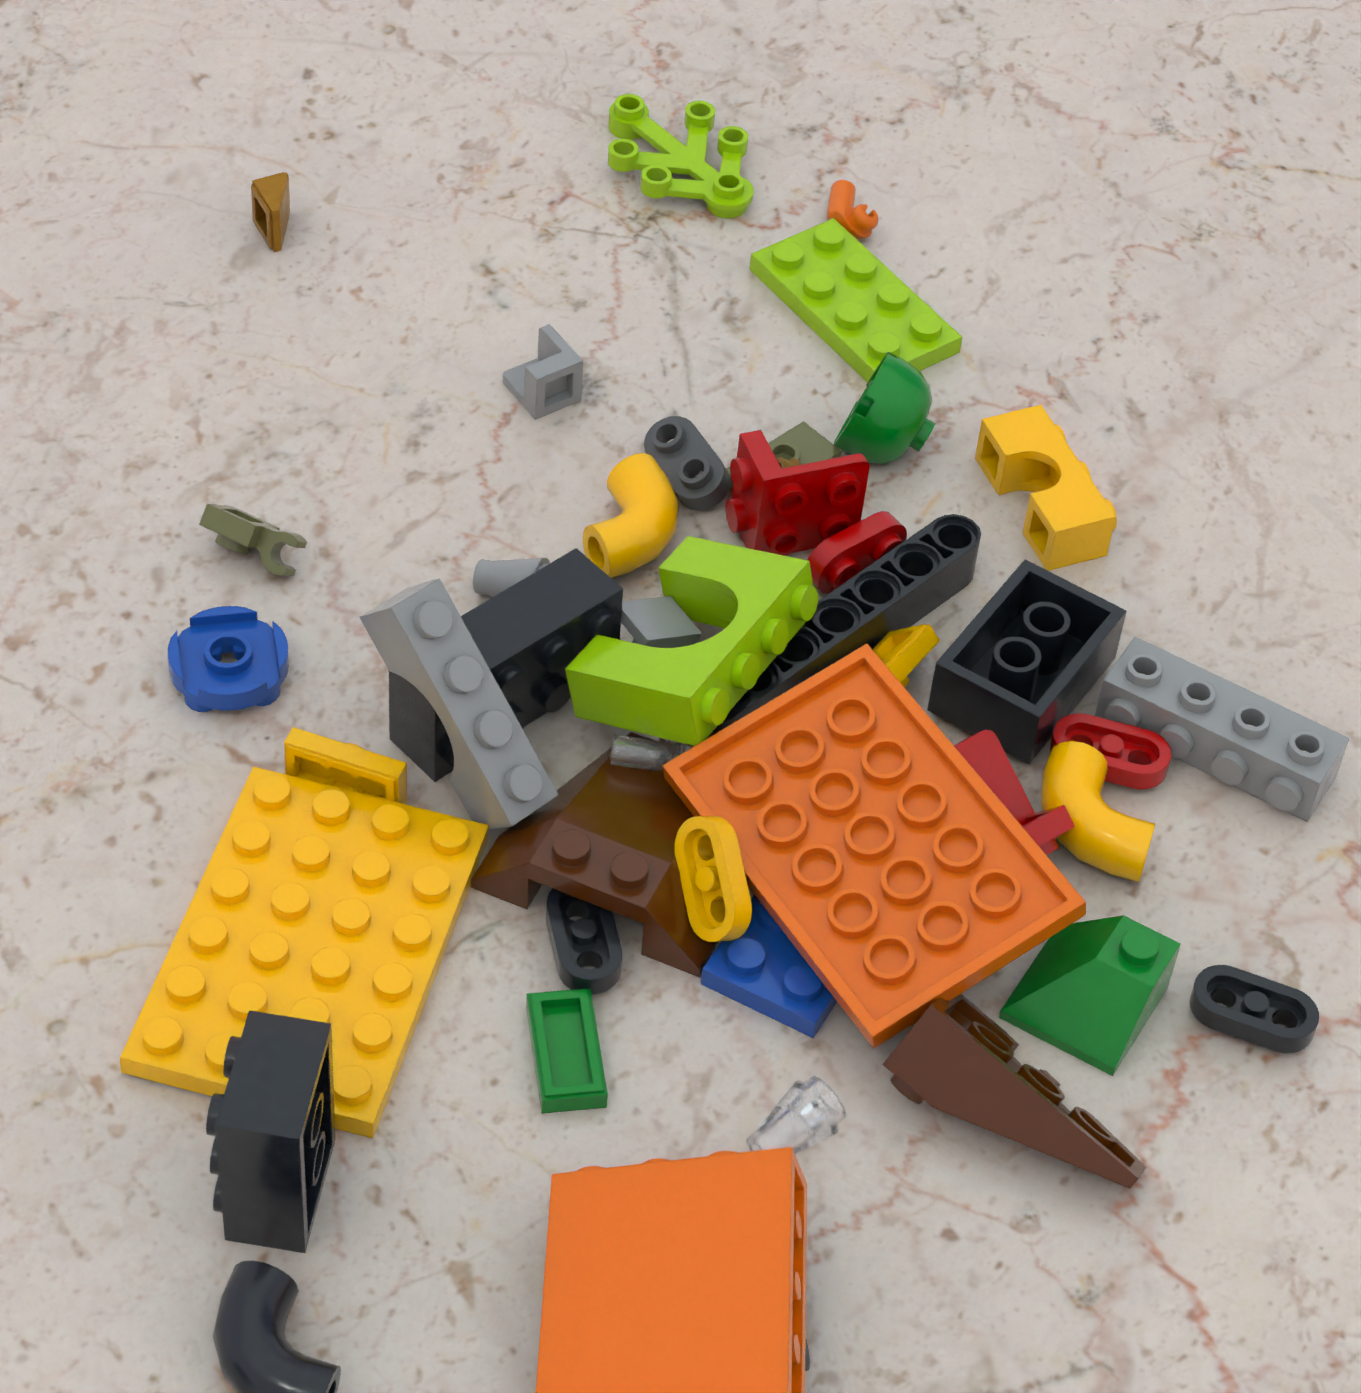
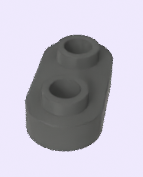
[644,416,731,510]

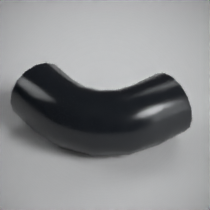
[213,1260,341,1393]

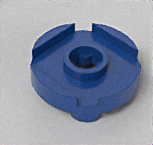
[168,606,289,712]

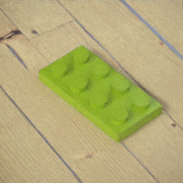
[749,218,962,382]

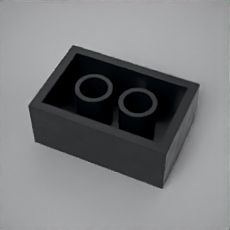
[927,559,1127,764]
[206,1010,336,1253]

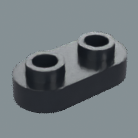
[546,888,622,995]
[1189,965,1319,1053]

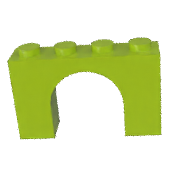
[565,536,818,746]

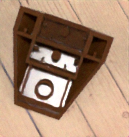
[471,732,718,977]

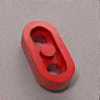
[807,511,907,594]
[1050,713,1171,790]

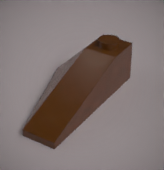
[882,994,1147,1189]

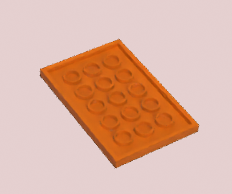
[662,644,1086,1049]

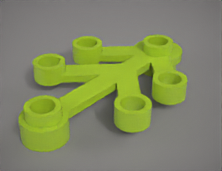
[608,94,754,219]

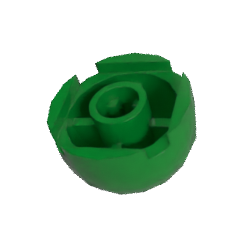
[834,352,936,464]

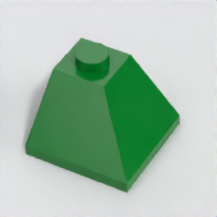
[999,915,1181,1076]

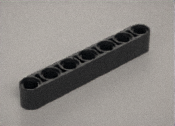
[682,514,981,752]

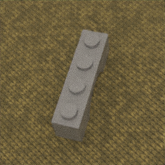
[359,578,559,830]

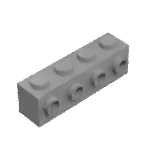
[1095,637,1349,822]

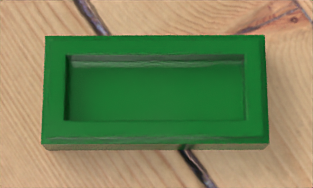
[526,989,608,1114]

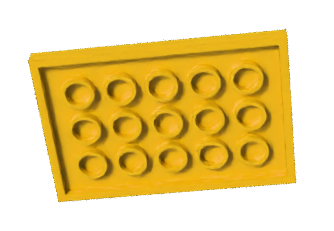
[120,766,489,1139]

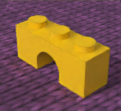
[975,405,1117,571]

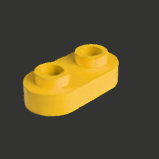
[674,816,752,942]

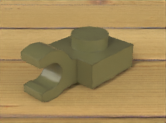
[199,503,307,576]

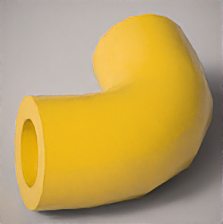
[583,453,679,578]
[1041,741,1156,882]

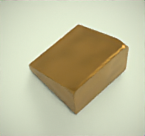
[251,172,290,252]

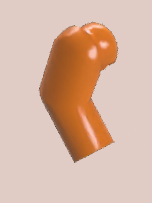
[827,180,878,240]

